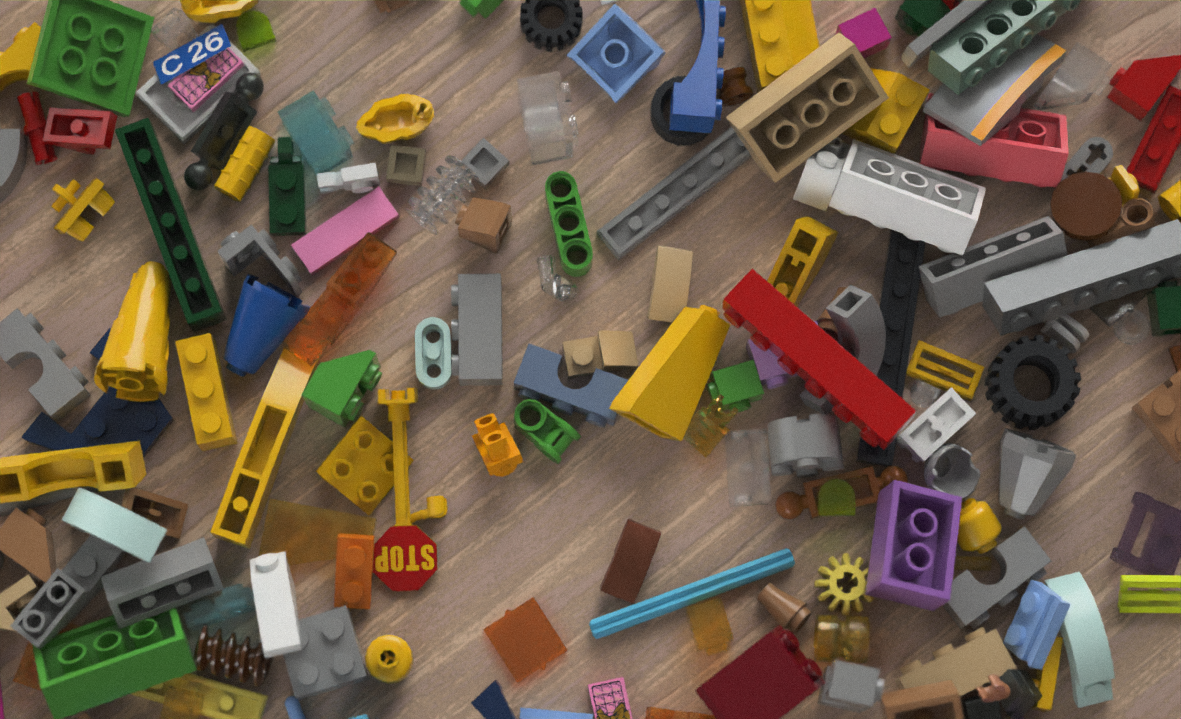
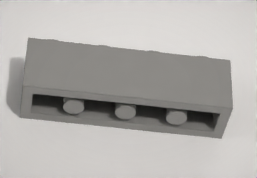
[919,216,1067,318]

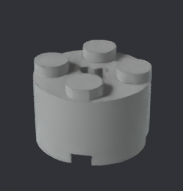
[767,414,844,478]

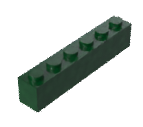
[115,117,227,333]

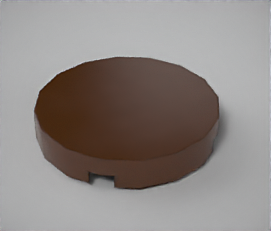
[1050,171,1122,241]

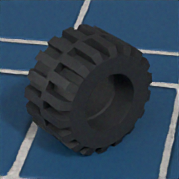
[984,335,1081,430]

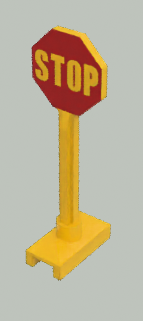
[373,388,438,591]

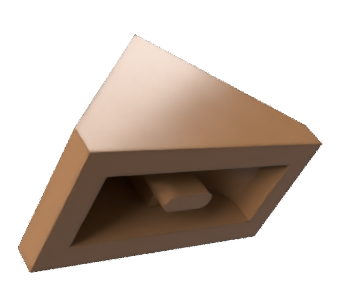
[121,488,188,539]

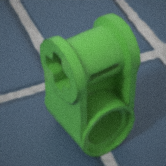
[514,399,581,464]

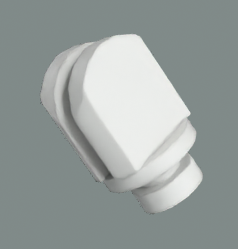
[1040,314,1089,353]

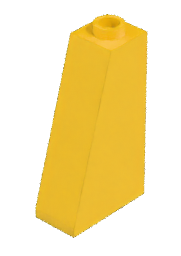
[609,305,731,441]

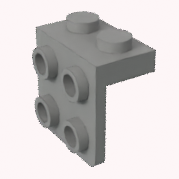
[217,224,302,297]

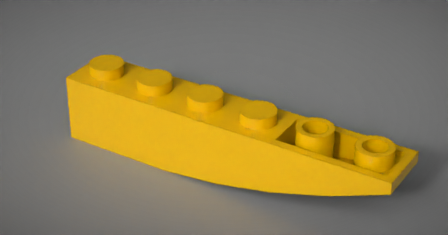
[210,336,323,549]

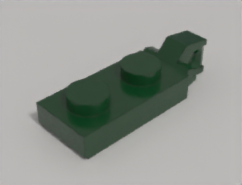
[268,137,306,236]

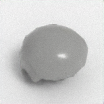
[924,443,980,500]

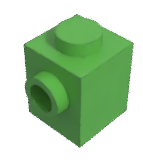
[707,360,764,414]

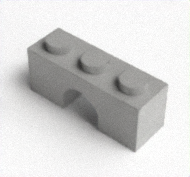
[0,308,90,422]
[942,526,1051,629]
[817,660,884,713]

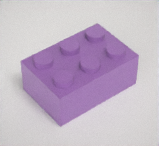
[865,480,962,611]

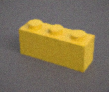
[175,333,238,451]

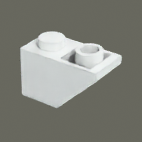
[793,137,851,211]

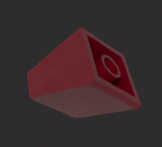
[695,624,826,719]

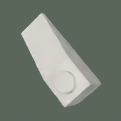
[249,551,302,658]

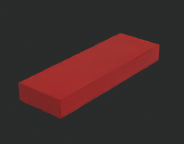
[1126,85,1181,194]

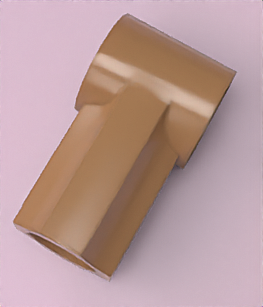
[1087,198,1156,248]

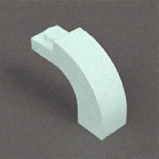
[62,488,167,563]
[1045,572,1115,708]

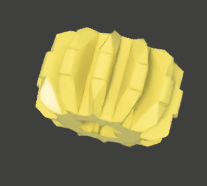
[814,553,873,616]

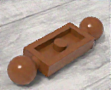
[775,466,908,520]

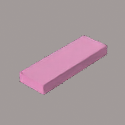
[291,187,399,276]

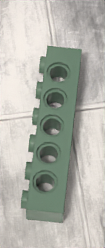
[928,0,1081,95]

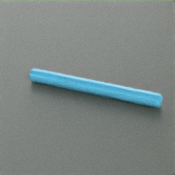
[589,548,795,639]

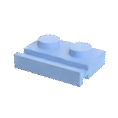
[1003,580,1071,670]

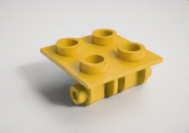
[315,416,414,516]

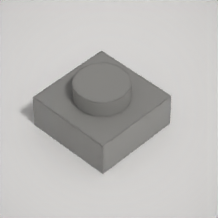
[459,138,509,189]

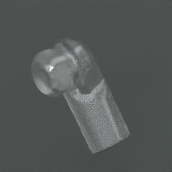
[537,255,578,301]

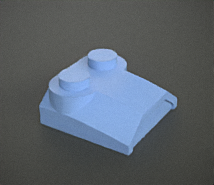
[567,4,666,103]

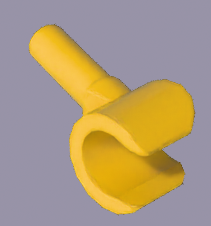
[410,496,447,523]

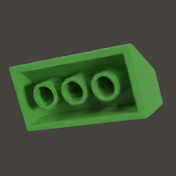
[32,607,197,719]

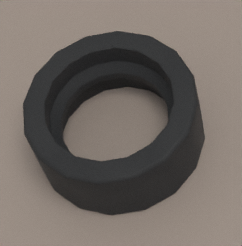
[651,76,716,146]

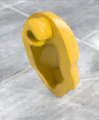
[180,0,259,23]
[356,94,434,144]

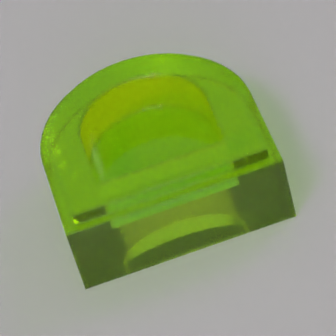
[236,11,276,52]
[818,479,856,517]

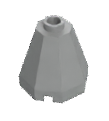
[999,428,1076,520]

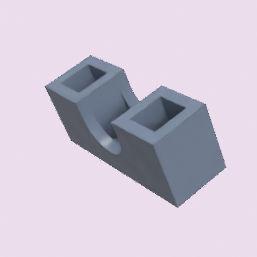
[514,343,628,428]

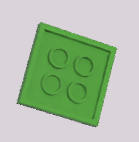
[27,0,154,117]

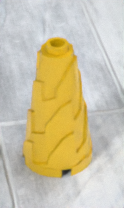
[94,261,172,402]

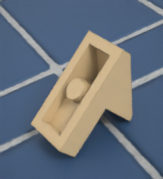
[563,330,638,379]
[0,574,42,633]

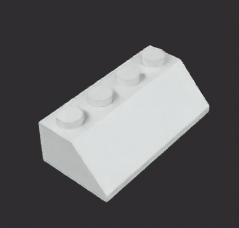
[829,139,986,256]

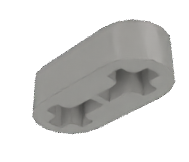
[1061,137,1113,181]

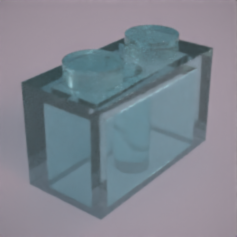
[278,90,354,177]

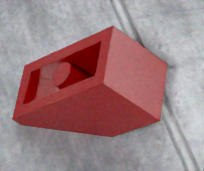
[1107,55,1181,122]

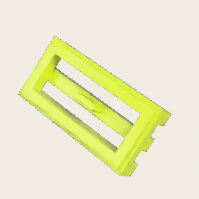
[1117,575,1181,613]

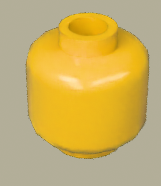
[957,498,1002,554]
[365,634,414,684]

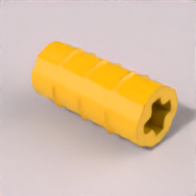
[214,126,275,202]

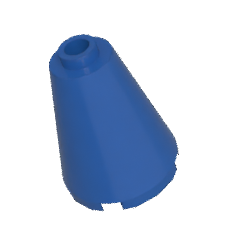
[223,273,310,377]

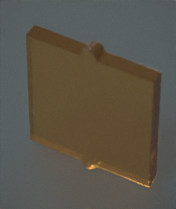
[483,597,568,683]

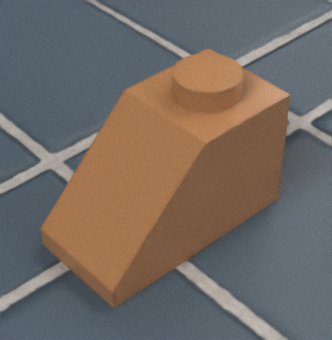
[455,197,512,254]
[0,508,57,583]

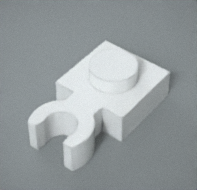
[316,163,380,194]

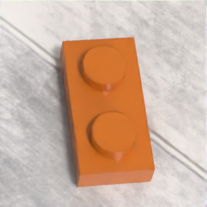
[334,533,375,609]

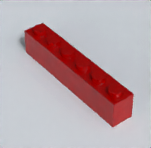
[722,268,916,450]

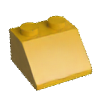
[842,68,930,154]

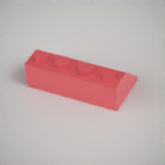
[920,93,1069,188]

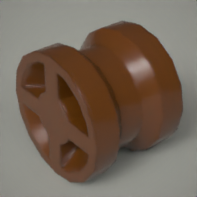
[719,67,754,107]

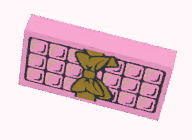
[168,48,244,113]
[588,677,632,719]

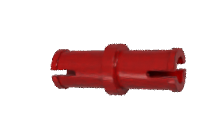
[17,91,58,165]

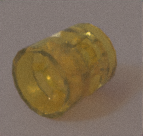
[814,614,870,664]

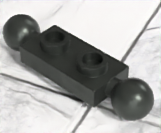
[184,73,264,191]

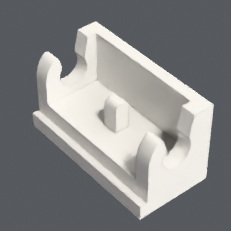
[896,387,976,463]

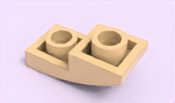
[647,245,693,323]

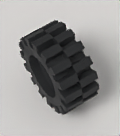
[520,0,583,52]

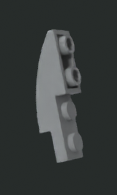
[10,535,127,649]

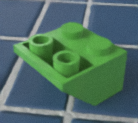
[302,350,382,428]

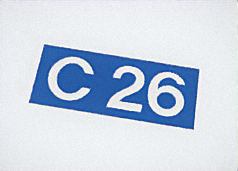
[153,24,231,85]

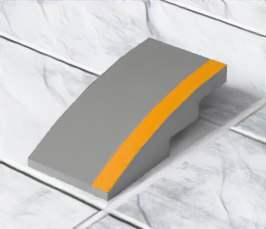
[923,34,1067,146]

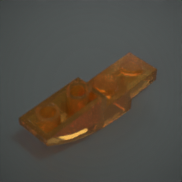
[283,232,397,367]

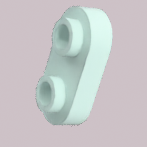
[415,317,452,390]

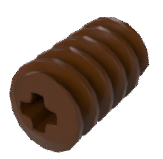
[194,624,273,687]

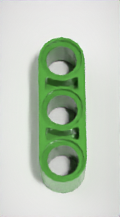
[545,171,593,277]

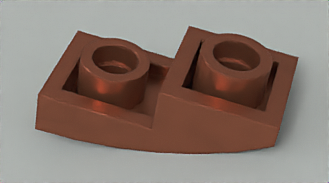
[600,518,661,604]

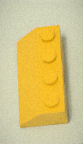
[740,0,819,93]

